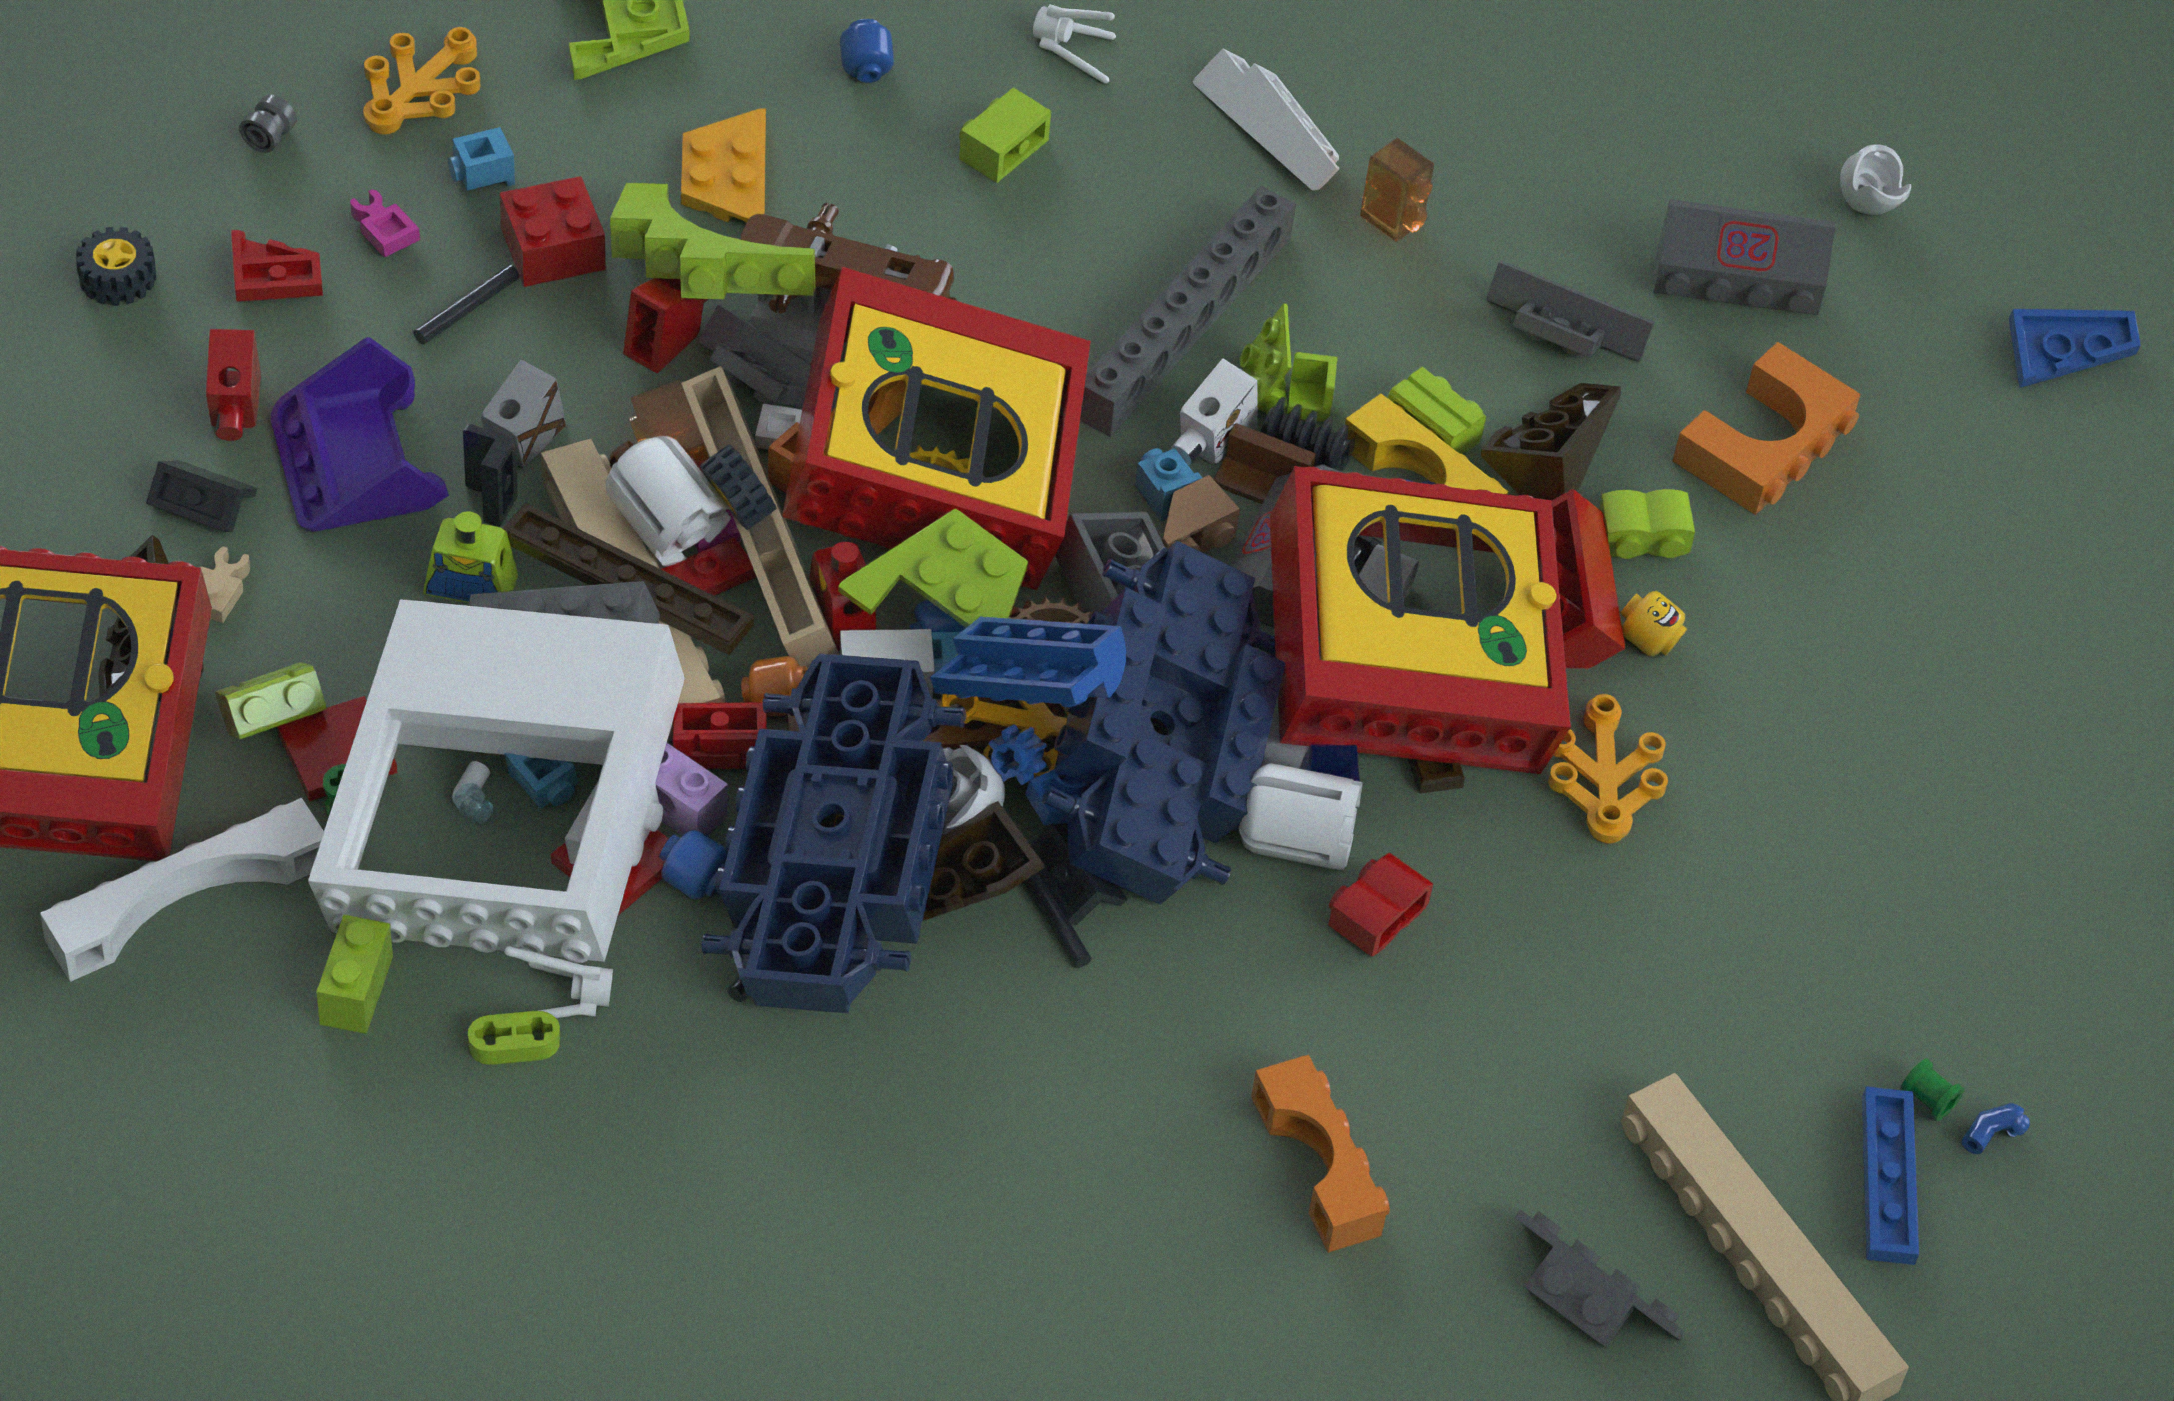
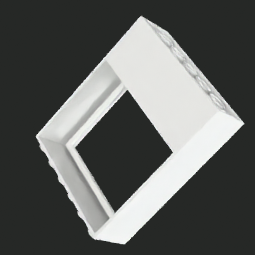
[308,599,685,963]

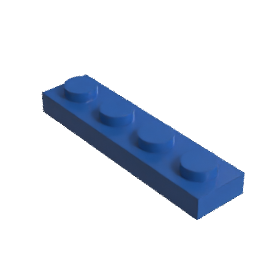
[1862,1087,1919,1265]

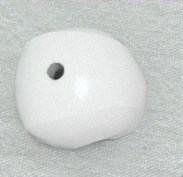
[1840,144,1911,215]

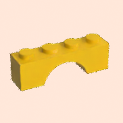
[1345,393,1508,494]

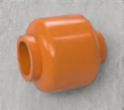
[741,656,808,718]

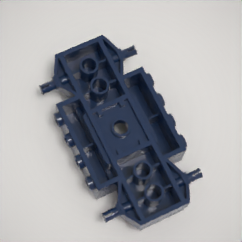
[1042,541,1286,905]
[701,653,966,1014]

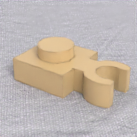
[201,546,250,623]

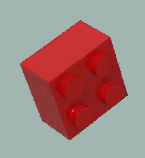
[499,176,606,287]

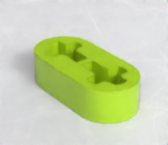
[467,1011,560,1065]

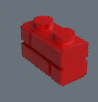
[673,702,767,769]

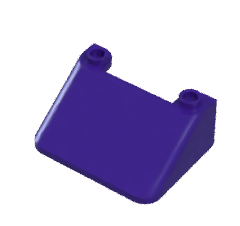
[271,337,449,532]

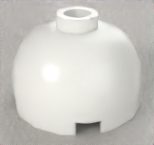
[941,745,1005,837]

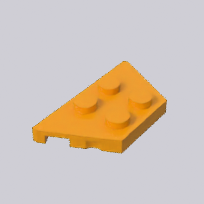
[681,108,766,222]

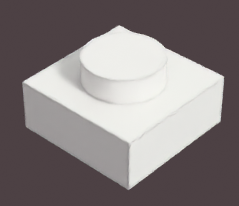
[755,404,802,449]

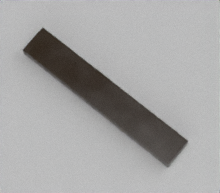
[502,502,754,655]

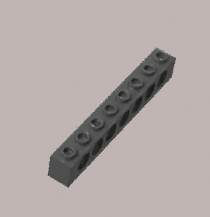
[1080,186,1296,437]

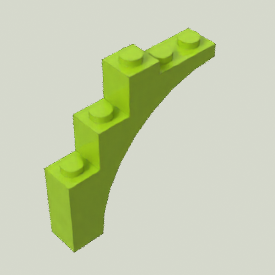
[610,183,815,299]

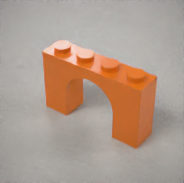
[1672,342,1861,515]

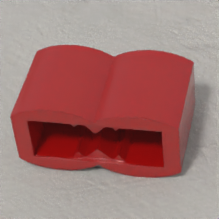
[1328,853,1434,957]

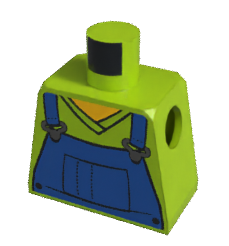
[423,511,518,603]

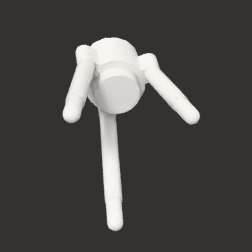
[1033,4,1116,84]
[504,946,613,1018]

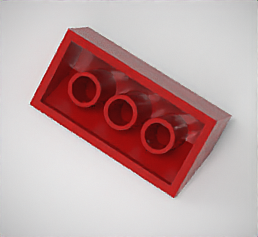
[1552,489,1625,669]

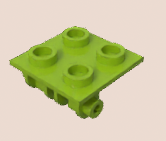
[1240,303,1292,414]

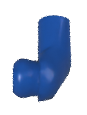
[1961,1103,2030,1154]

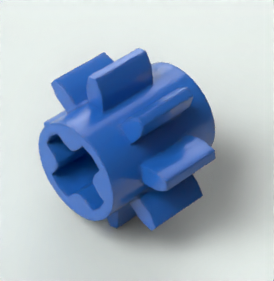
[989,724,1047,785]

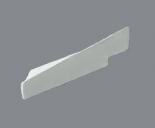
[1193,48,1339,190]

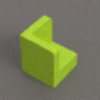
[1287,352,1337,422]

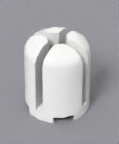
[606,436,731,566]
[1239,763,1363,871]

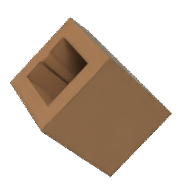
[1162,475,1240,553]

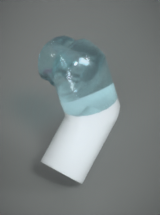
[452,761,494,824]

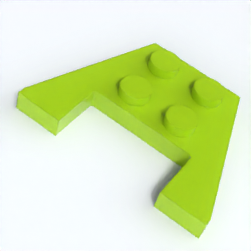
[569,0,690,80]
[838,508,1028,657]

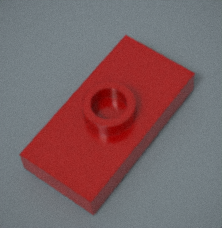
[661,538,757,595]

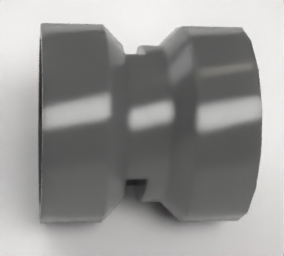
[239,94,297,153]

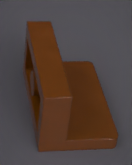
[1214,423,1316,504]

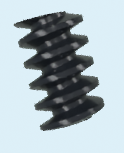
[1260,397,1355,472]

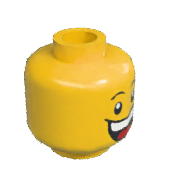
[1620,591,1687,656]

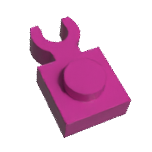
[350,189,420,258]

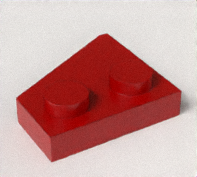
[231,230,323,302]

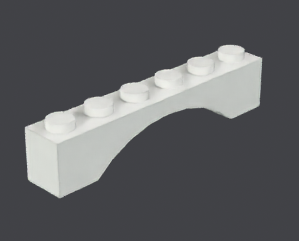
[40,798,324,982]

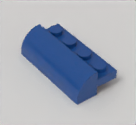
[930,617,1126,707]

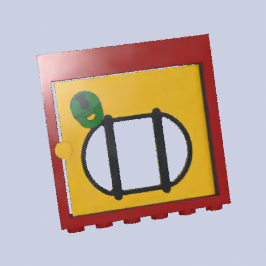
[782,267,1091,590]
[1269,466,1571,774]
[0,545,212,861]

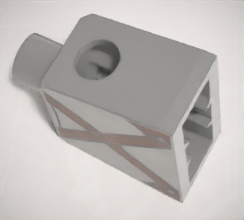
[481,359,566,467]

